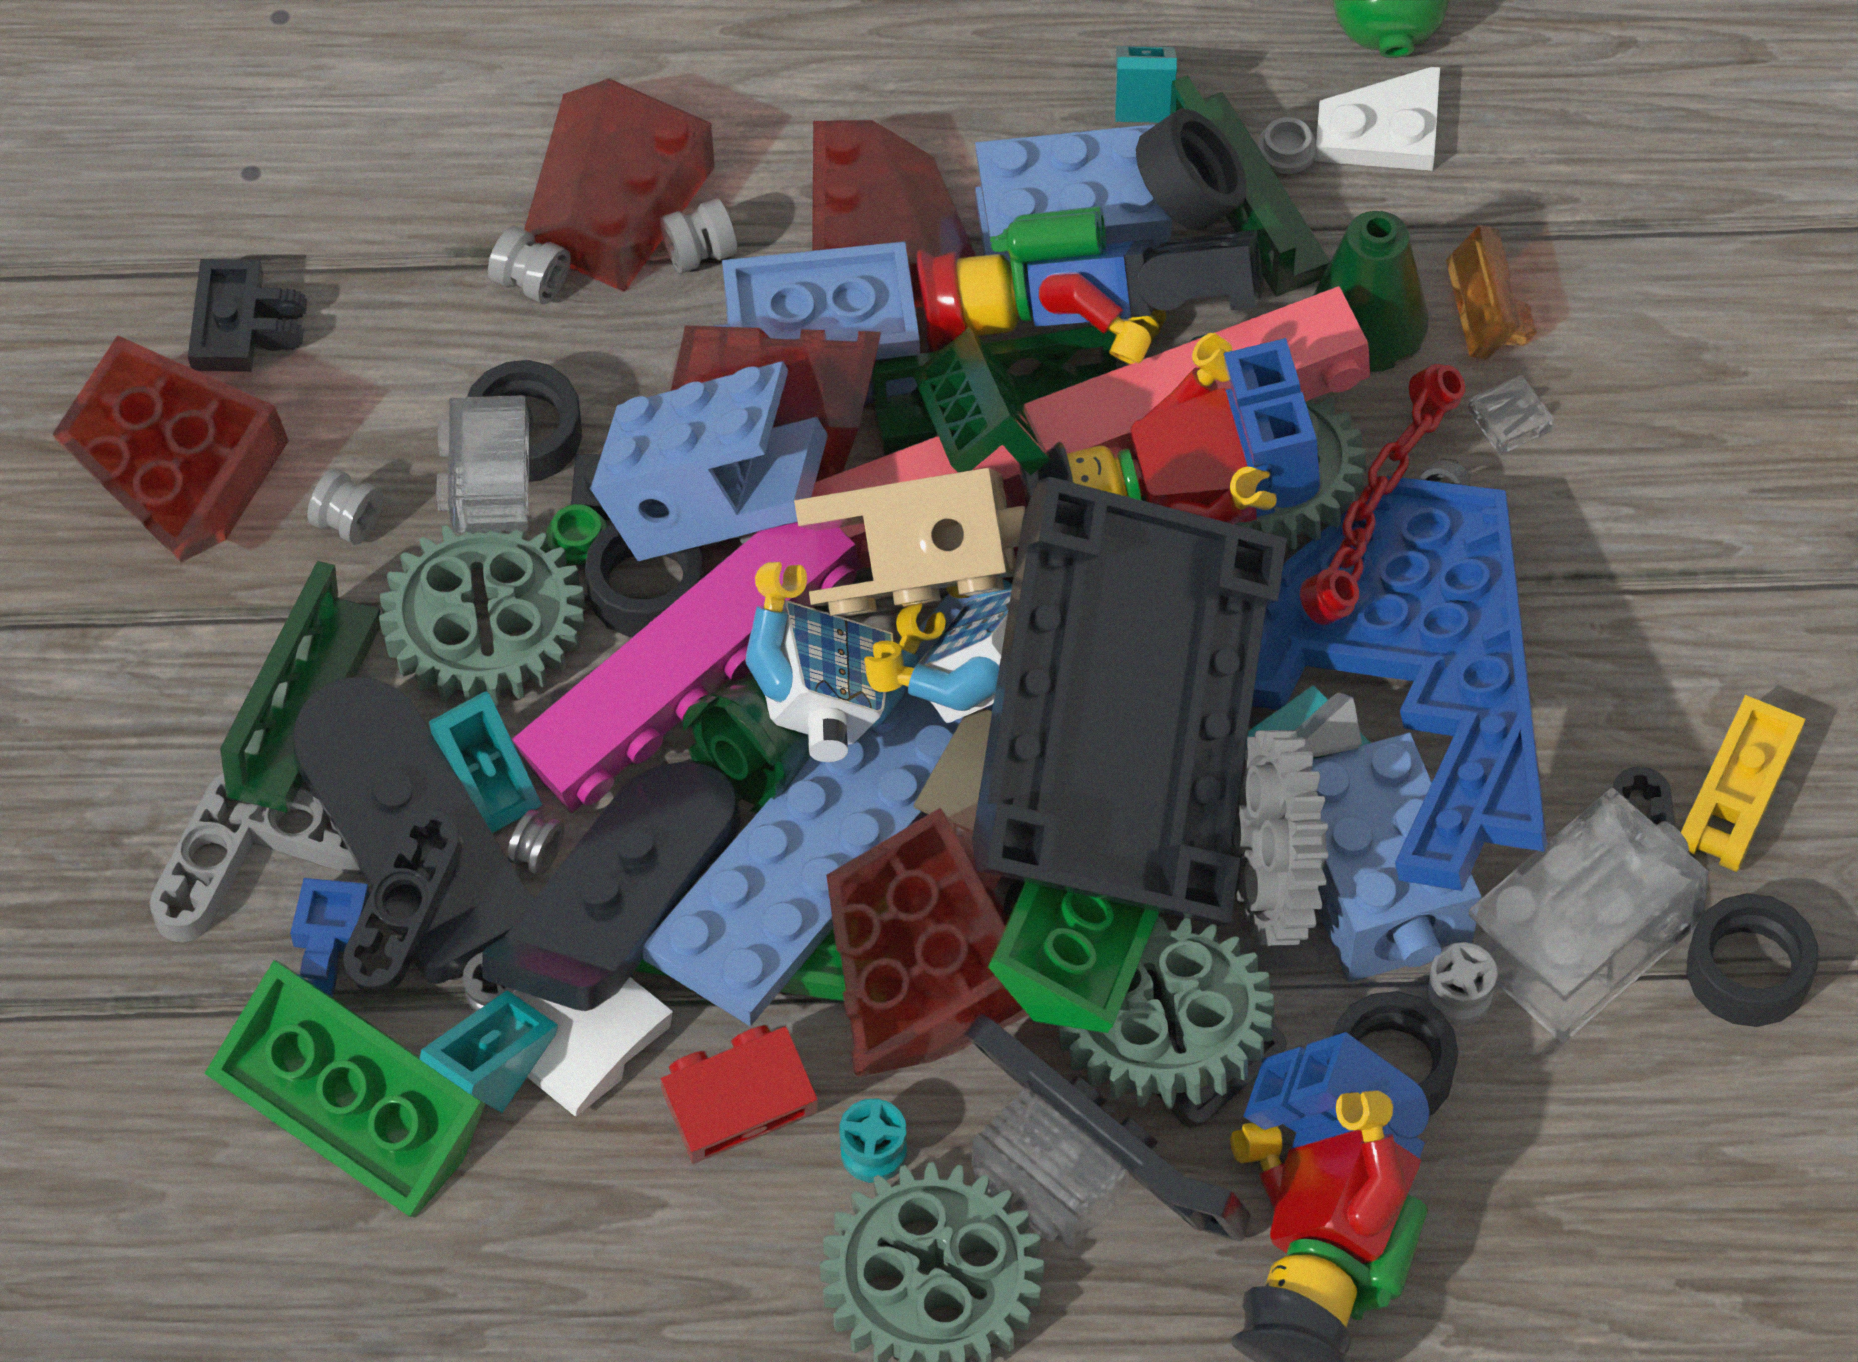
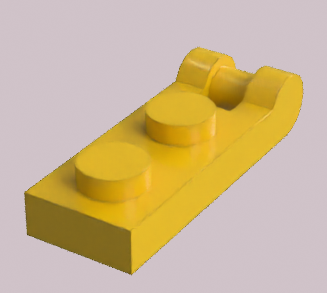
[1678,695,1806,872]

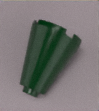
[1312,211,1429,372]
[683,677,811,813]

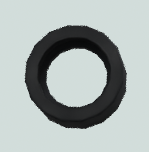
[1135,108,1247,231]
[463,360,583,483]
[585,524,706,637]
[1686,893,1819,1027]
[1332,991,1459,1116]

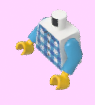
[746,562,946,762]
[864,579,1012,723]

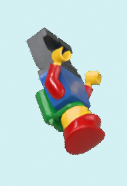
[917,206,1264,364]

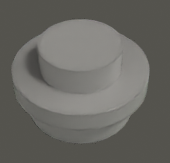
[1257,117,1316,174]

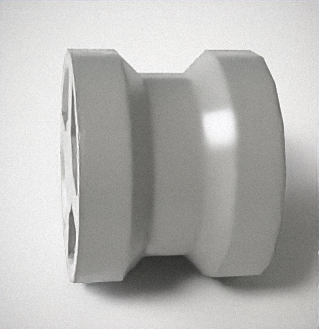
[307,468,383,545]
[1426,942,1498,1026]

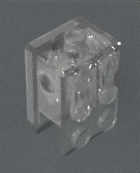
[1469,787,1709,1044]

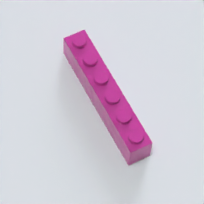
[512,522,861,814]

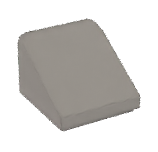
[1295,692,1362,757]

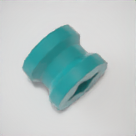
[839,1098,907,1183]

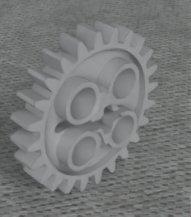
[1230,730,1328,946]

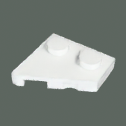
[1315,67,1440,171]

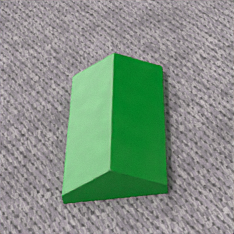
[988,882,1159,1033]
[204,960,485,1218]

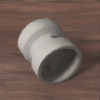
[660,198,738,274]
[487,226,571,304]

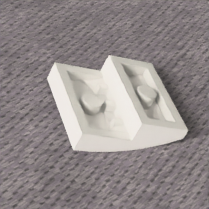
[513,977,673,1117]

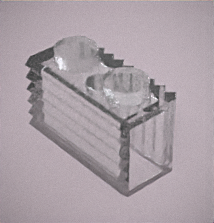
[437,395,529,534]
[972,1088,1129,1250]

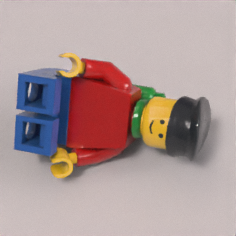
[1019,333,1320,524]
[1230,1032,1429,1362]

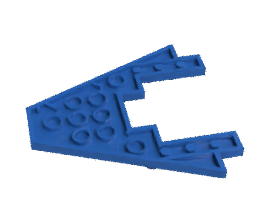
[1252,476,1548,891]

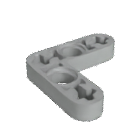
[149,773,362,943]

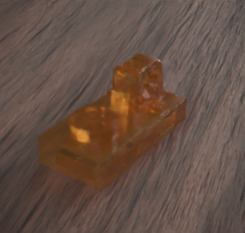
[1446,225,1537,360]

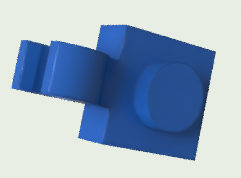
[290,878,370,997]

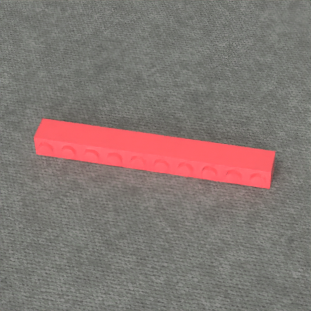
[811,286,1370,569]

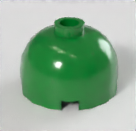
[1333,0,1449,58]

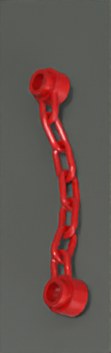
[1300,364,1465,625]

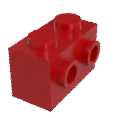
[660,1025,818,1165]

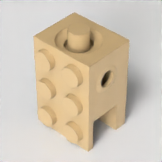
[794,468,1026,617]

